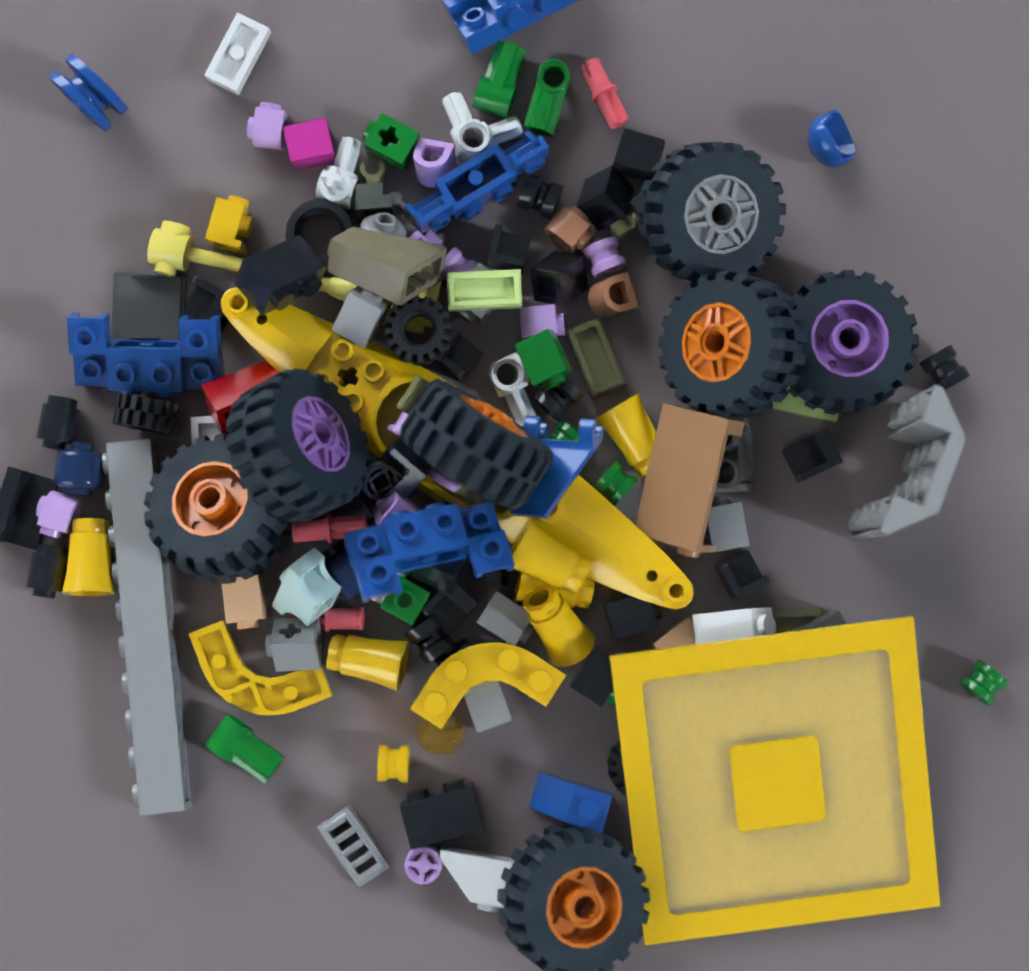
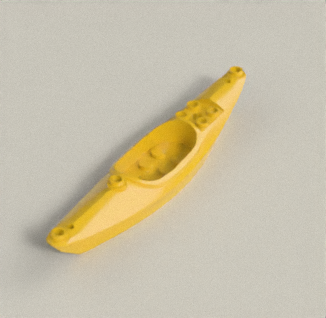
[221,287,694,610]

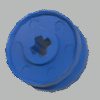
[48,53,129,132]

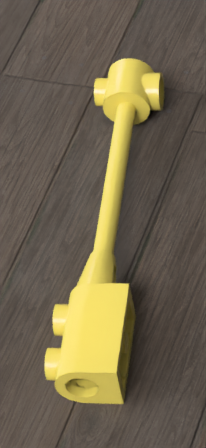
[147,221,443,334]

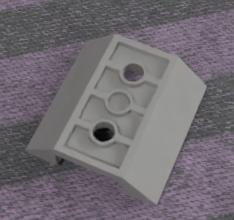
[848,385,966,541]

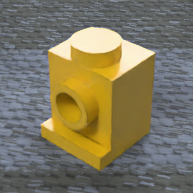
[205,195,253,256]

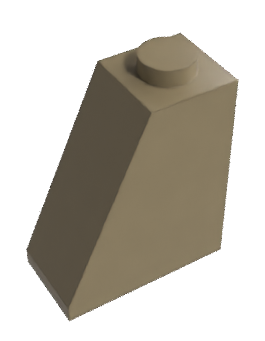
[327,227,447,306]

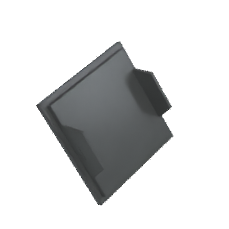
[111,272,187,342]

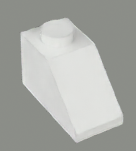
[692,607,776,644]
[440,845,515,912]

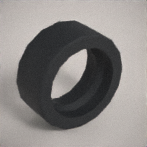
[285,199,354,272]

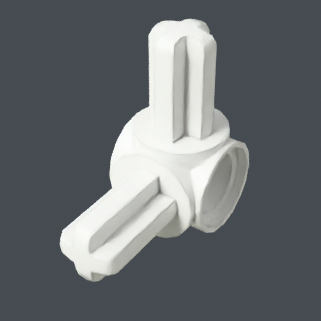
[442,92,523,163]
[315,137,362,210]
[488,352,536,426]

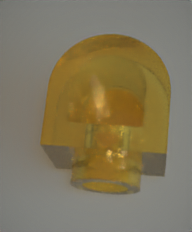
[417,715,463,754]

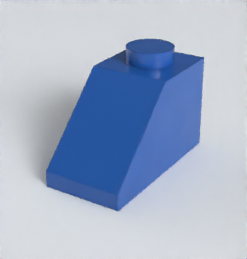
[529,771,612,833]

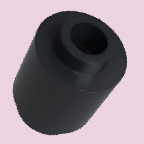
[36,395,80,450]
[26,544,68,599]

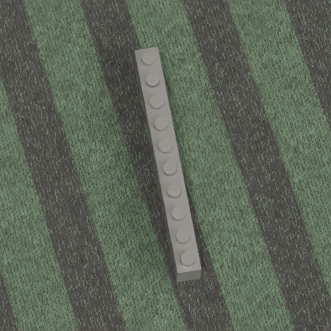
[102,439,192,816]

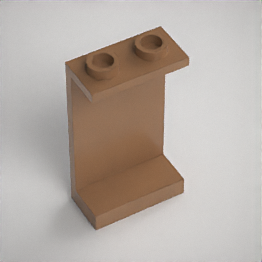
[635,403,745,558]

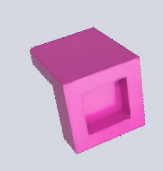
[284,117,336,171]

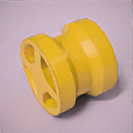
[377,744,410,783]

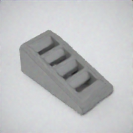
[317,804,390,887]

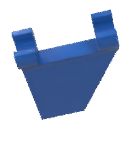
[510,416,604,519]

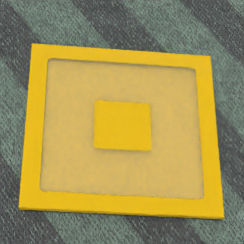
[609,616,940,945]

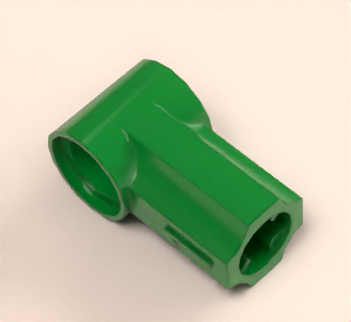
[472,40,526,119]
[523,59,570,137]
[205,713,285,784]

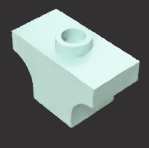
[272,547,342,626]

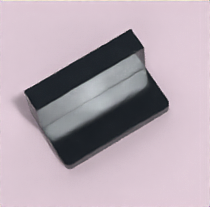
[0,466,59,550]

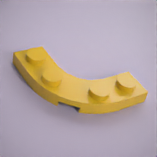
[189,620,333,715]
[410,642,566,729]

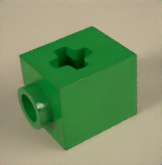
[362,113,420,174]
[515,329,573,390]
[380,575,433,626]

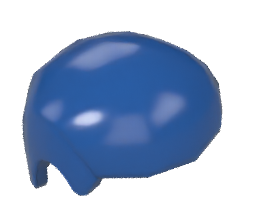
[808,110,856,168]

